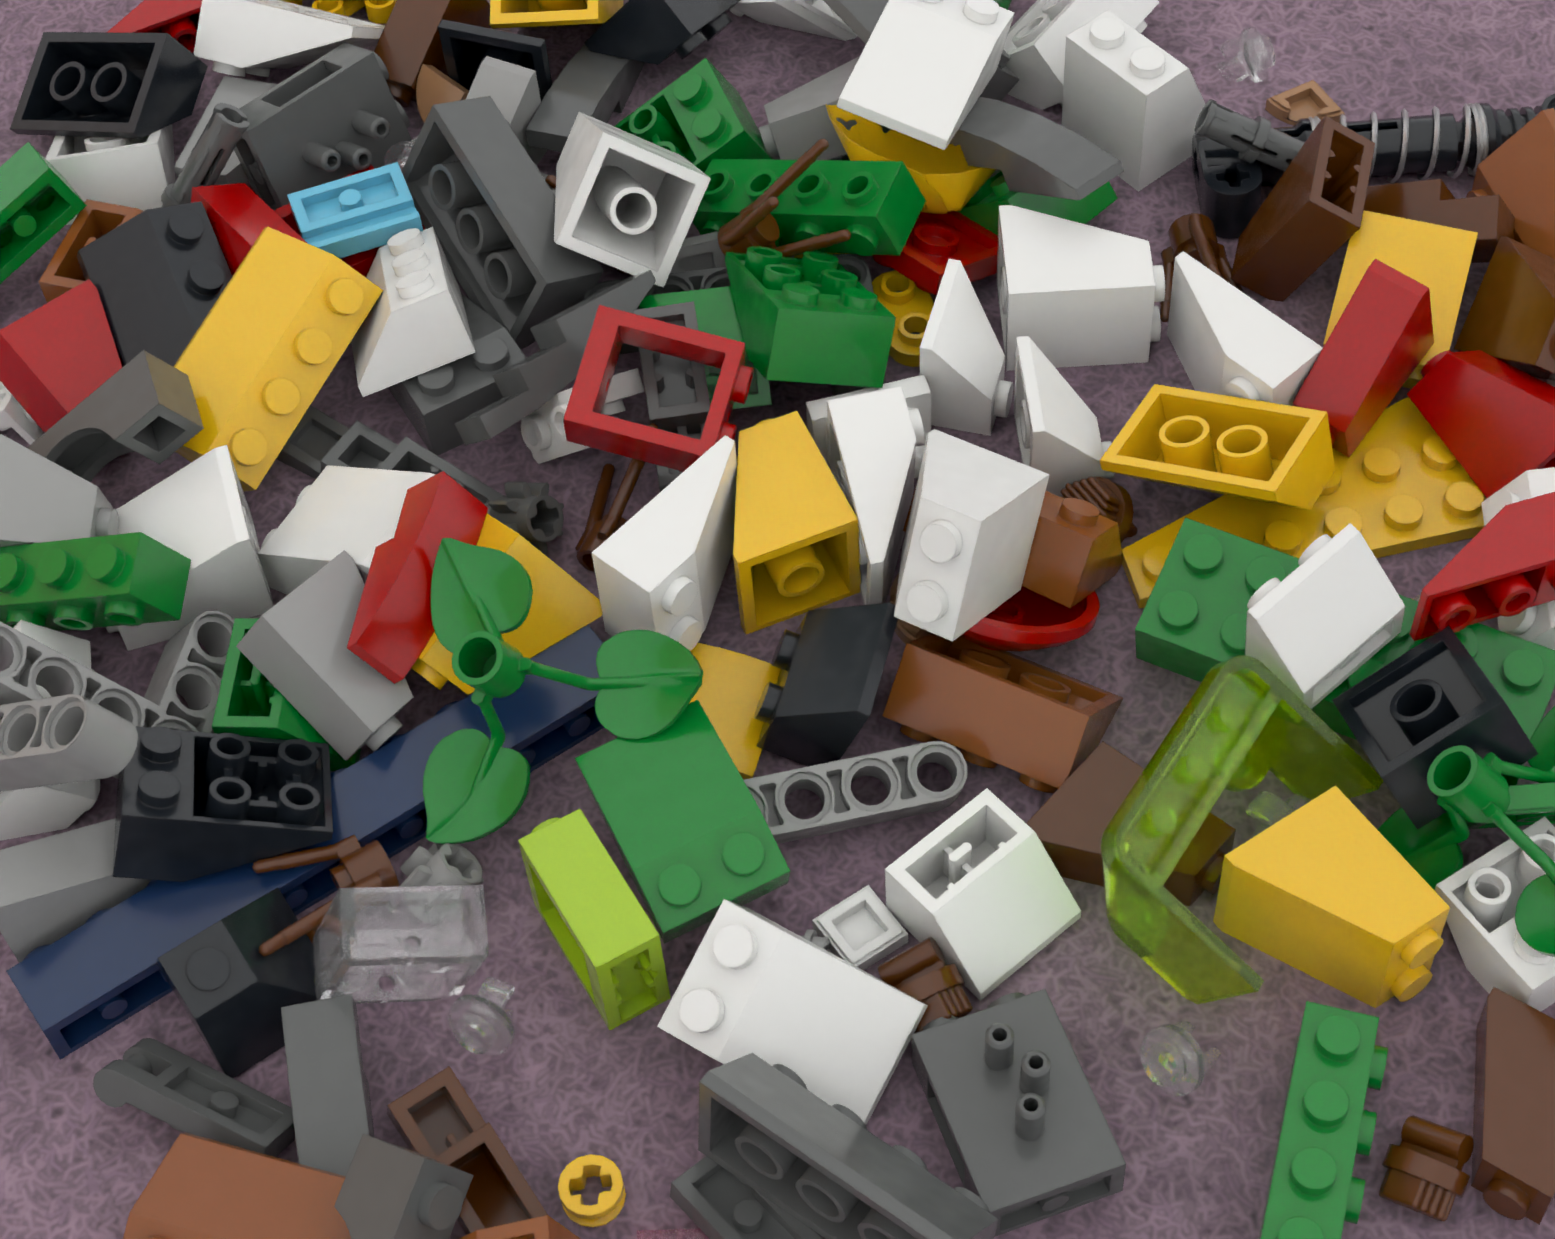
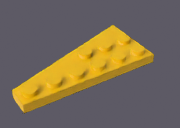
[1121,397,1487,609]

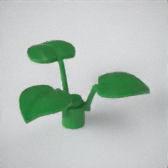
[423,538,703,844]
[1377,706,1555,957]

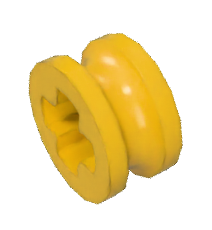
[558,1154,626,1228]

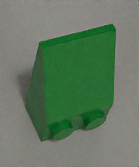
[575,700,791,944]

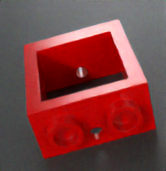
[563,305,754,472]

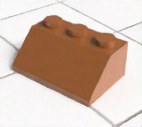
[1466,108,1555,259]
[903,480,1123,609]
[883,633,1123,793]
[123,1133,351,1239]

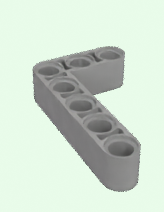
[0,611,234,779]
[0,694,138,792]
[744,741,967,844]

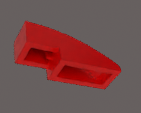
[347,471,488,684]

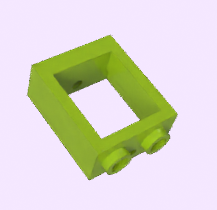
[518,809,671,1030]

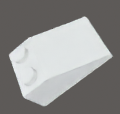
[194,0,385,77]
[837,0,1015,151]
[45,124,176,225]
[1167,251,1323,406]
[827,386,925,605]
[592,435,737,651]
[657,899,928,1125]

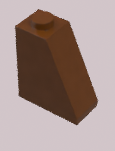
[374,0,491,107]
[1230,116,1375,302]
[1454,236,1555,381]
[1026,741,1236,906]
[1471,987,1555,1225]

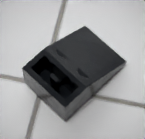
[113,726,333,882]

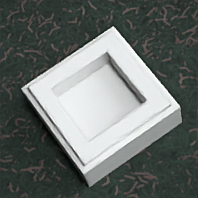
[812,885,908,971]

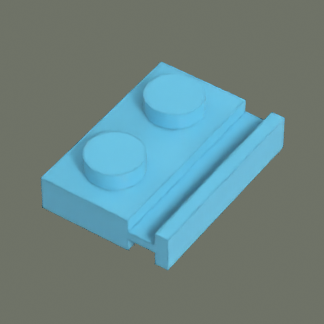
[287,162,423,259]

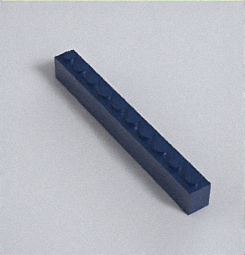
[6,625,604,1060]

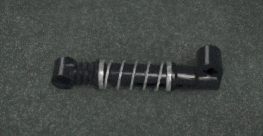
[1192,94,1555,239]

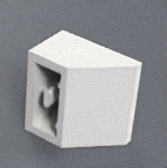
[1245,523,1405,718]
[885,788,1081,1001]
[1435,817,1555,1011]

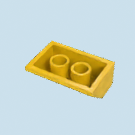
[1100,384,1335,510]

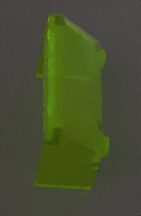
[1101,655,1383,1005]

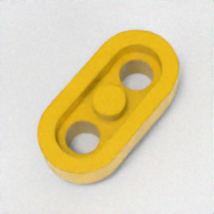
[872,270,934,367]

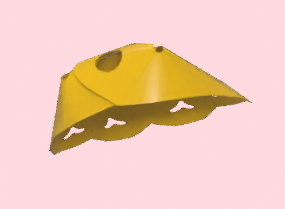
[825,104,997,214]

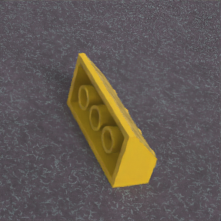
[174,226,383,492]

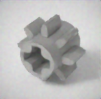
[399,843,484,927]

